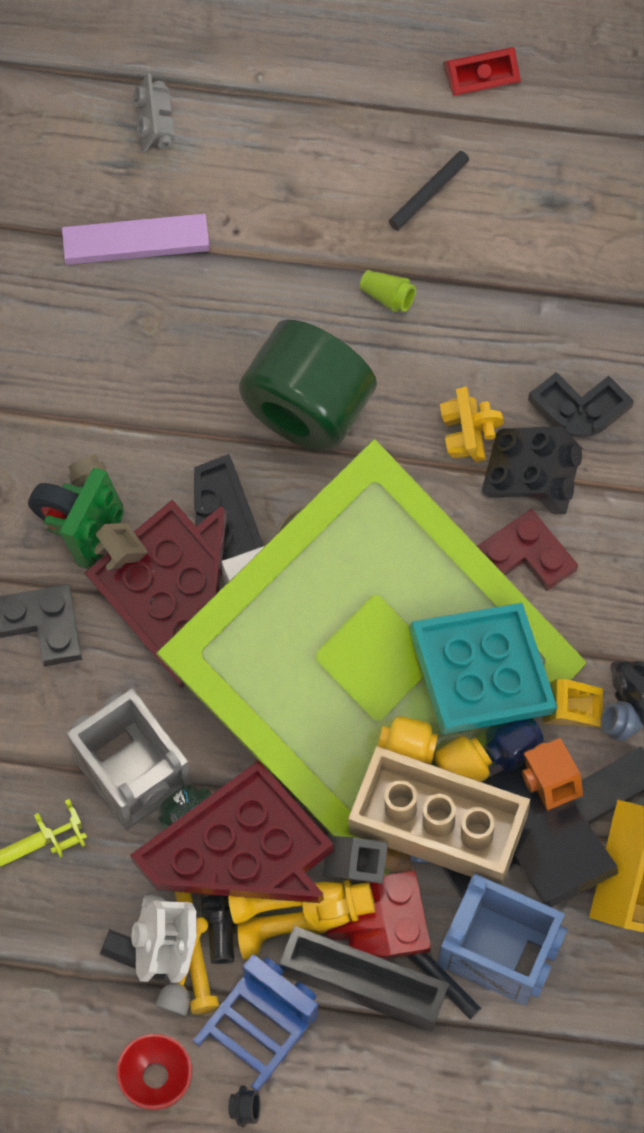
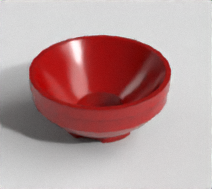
[116,1033,192,1111]

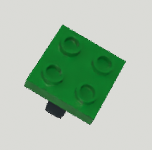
[28,467,124,569]

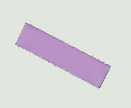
[62,213,209,265]

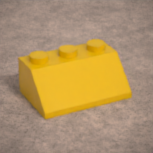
[589,800,644,932]

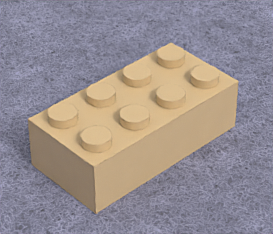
[348,746,530,886]

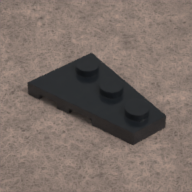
[194,454,264,575]

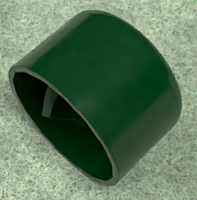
[239,320,377,451]

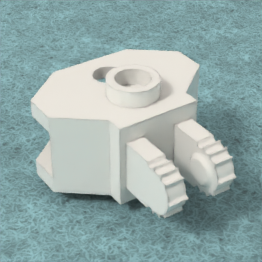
[131,895,196,983]

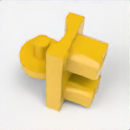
[440,386,504,463]

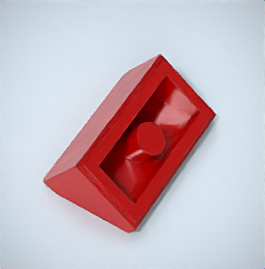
[443,47,521,96]

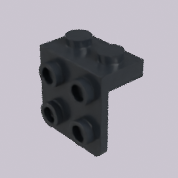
[482,426,582,514]

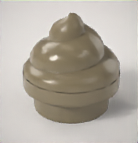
[68,454,106,487]

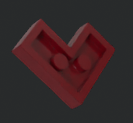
[477,508,578,591]

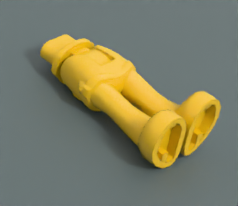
[228,880,375,960]

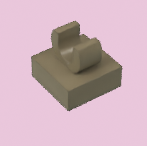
[95,523,148,570]

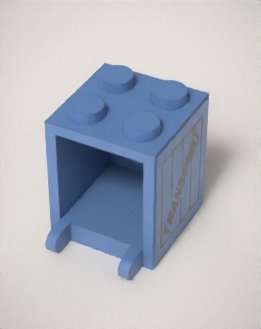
[438,873,568,1006]

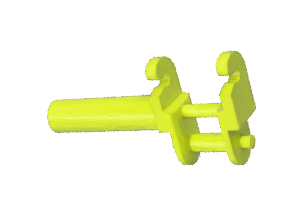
[0,799,87,867]

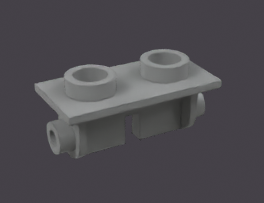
[133,73,175,153]

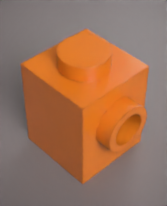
[522,738,584,811]

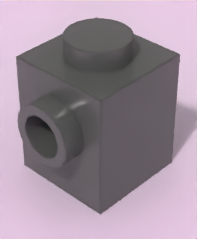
[323,836,388,883]

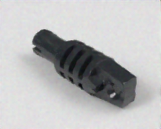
[201,894,236,964]

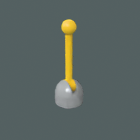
[155,917,208,1016]

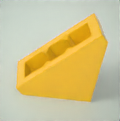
[542,679,604,727]

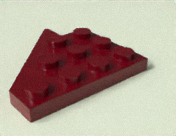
[84,499,227,688]
[130,760,334,903]

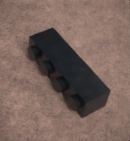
[279,926,449,1032]

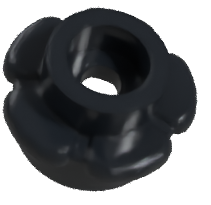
[228,1085,261,1127]

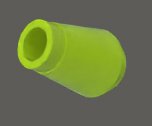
[359,270,416,312]

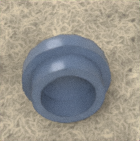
[601,701,643,741]

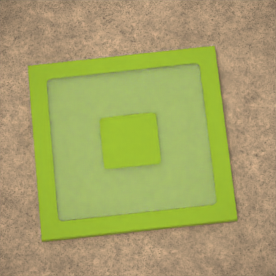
[156,439,587,875]

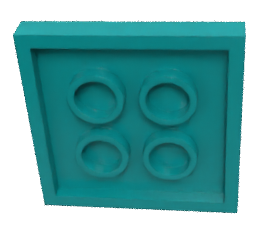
[409,603,557,735]

